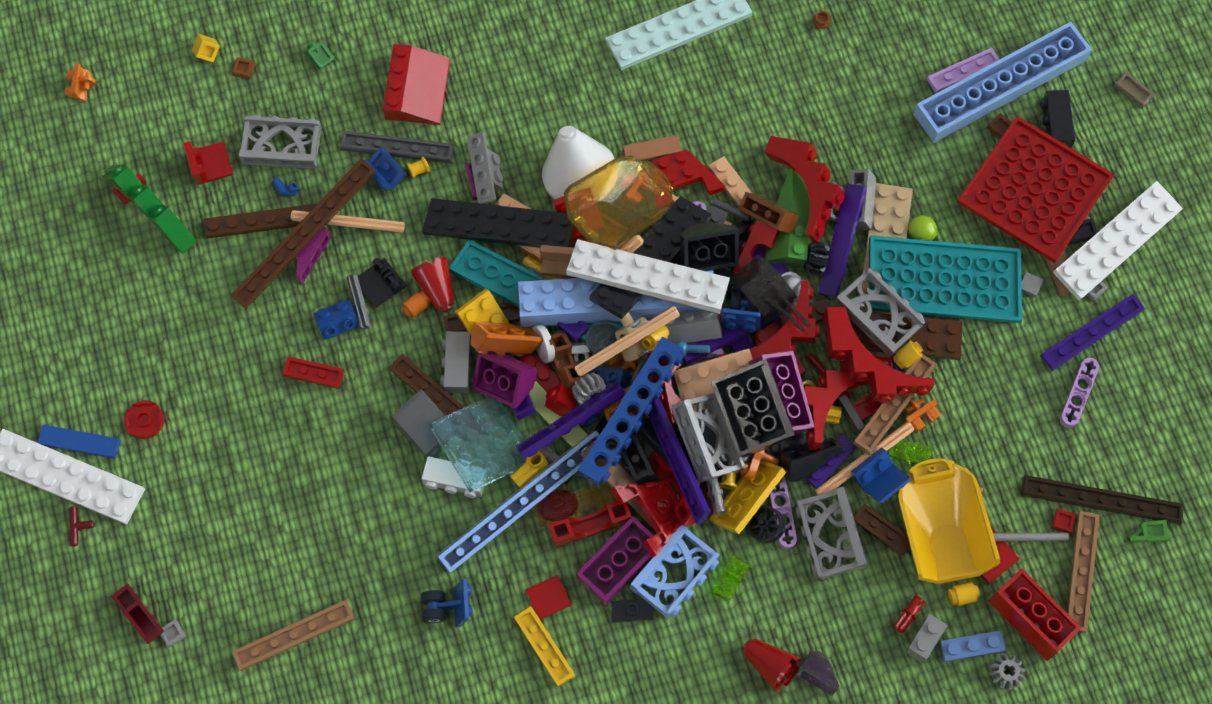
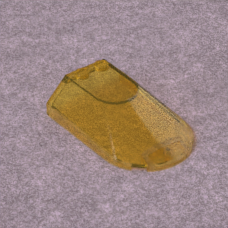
[564,155,675,250]

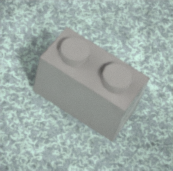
[905,614,947,664]

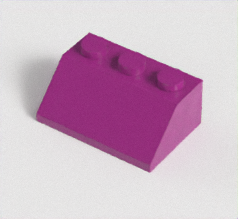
[471,351,537,408]

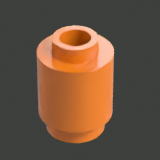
[401,291,431,318]

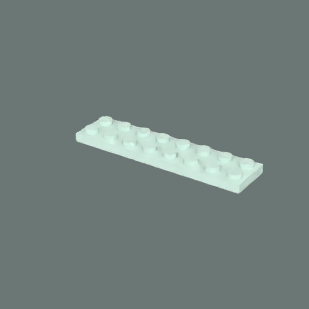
[606,0,753,70]

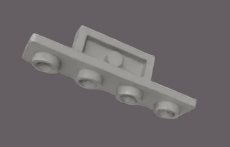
[467,131,503,204]

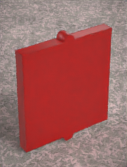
[525,575,572,620]

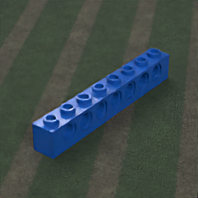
[578,336,684,487]

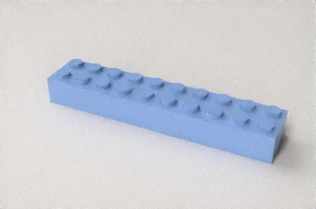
[914,22,1092,143]
[518,270,713,327]

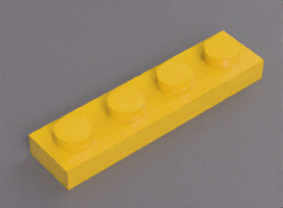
[514,606,575,687]

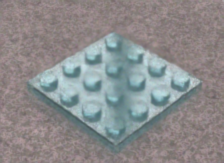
[429,397,526,492]

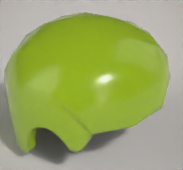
[907,215,938,241]

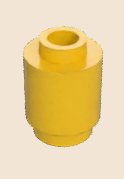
[641,325,669,351]
[893,341,923,369]
[948,582,980,606]

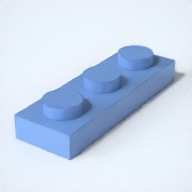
[940,630,1006,662]

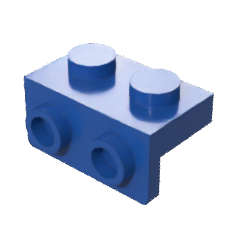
[364,147,407,190]
[313,299,359,340]

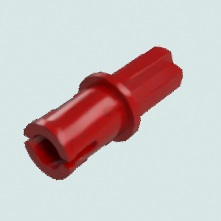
[894,595,926,633]

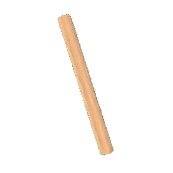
[291,210,405,233]
[575,306,680,376]
[815,422,914,495]

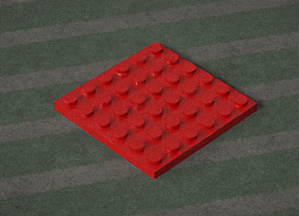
[956,116,1115,263]

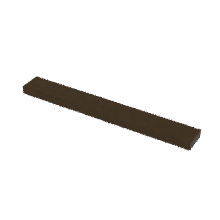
[1021,475,1184,525]

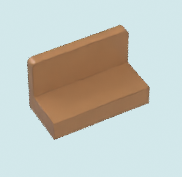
[540,245,577,278]

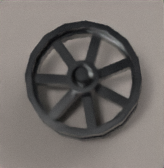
[747,505,786,544]

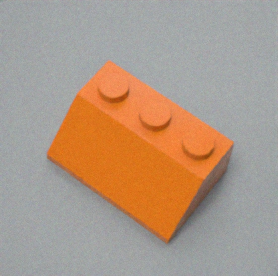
[470,322,542,356]

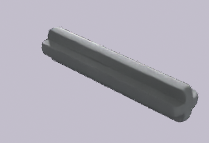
[346,274,371,330]

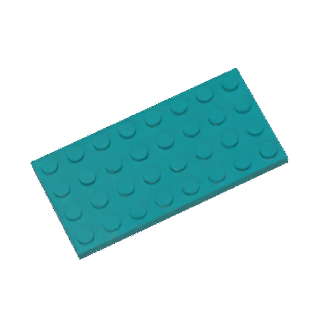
[868,235,1022,323]

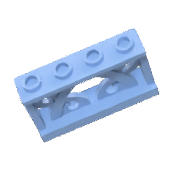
[630,524,720,619]

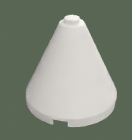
[542,126,617,201]

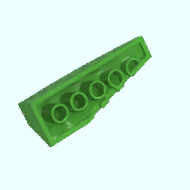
[765,168,810,268]

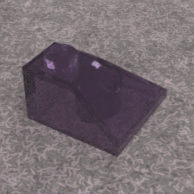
[796,650,839,696]

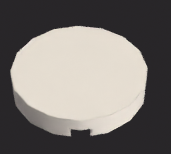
[533,325,555,364]

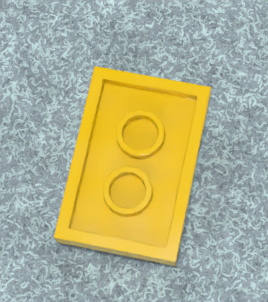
[455,289,511,336]

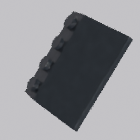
[711,359,795,458]

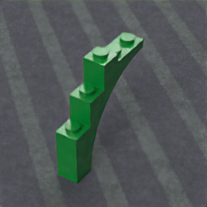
[102,164,197,254]

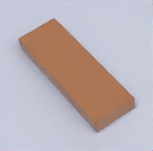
[623,135,682,165]

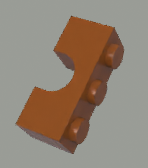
[549,331,587,391]

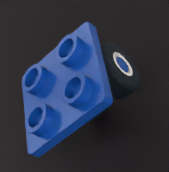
[721,291,761,332]
[421,578,472,627]

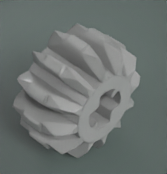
[572,373,606,404]
[989,654,1025,690]

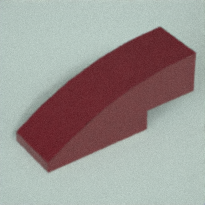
[111,583,164,644]

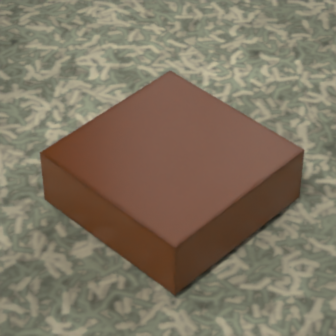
[231,57,255,80]

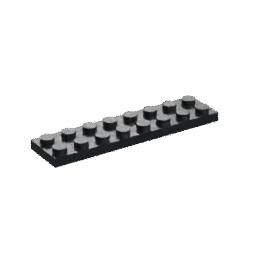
[590,196,712,320]
[422,198,577,248]

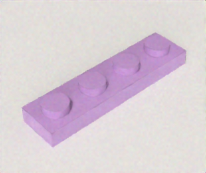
[927,48,1000,94]

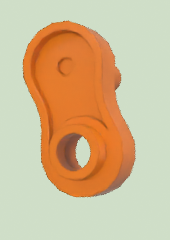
[740,450,779,481]

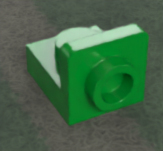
[305,40,335,70]

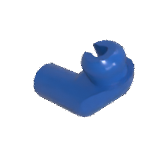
[272,178,299,196]

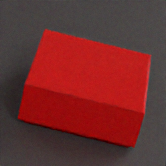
[1051,508,1077,534]

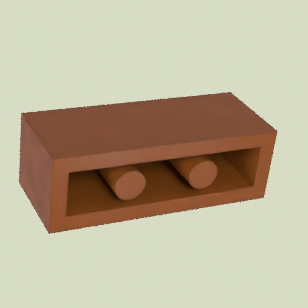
[738,192,799,234]

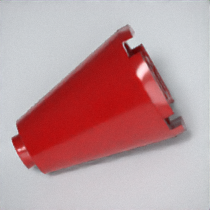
[411,257,455,313]
[743,638,802,693]

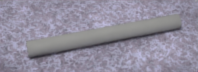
[993,533,1069,541]

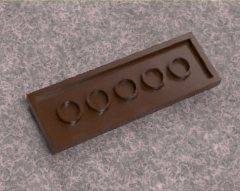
[849,311,962,360]

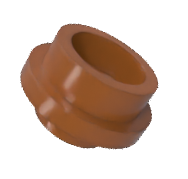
[813,11,832,29]

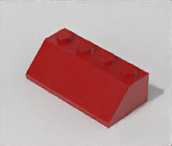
[988,568,1082,661]

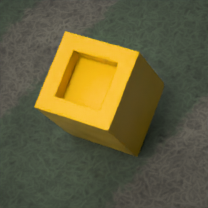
[192,33,220,62]

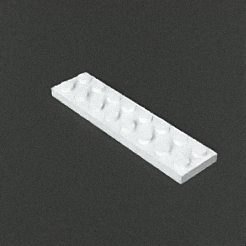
[1053,181,1183,301]
[566,239,730,314]
[0,429,145,525]

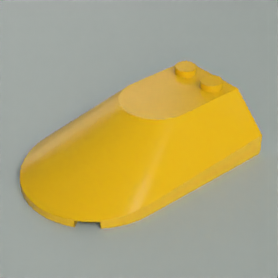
[898,459,1000,584]

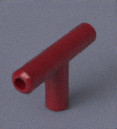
[69,506,95,547]

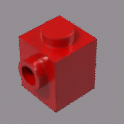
[545,384,577,417]

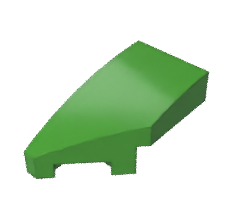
[1130,520,1169,542]

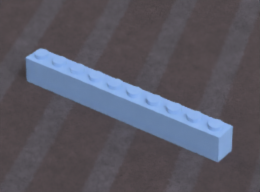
[436,431,608,573]

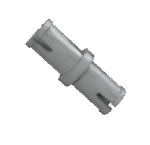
[706,477,726,515]

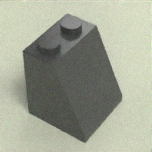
[392,389,457,459]

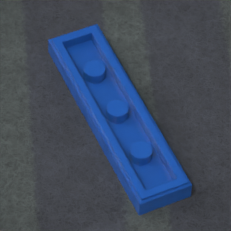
[37,425,121,459]

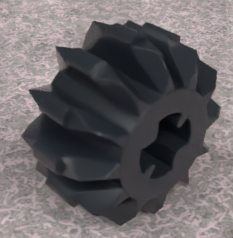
[804,242,830,275]

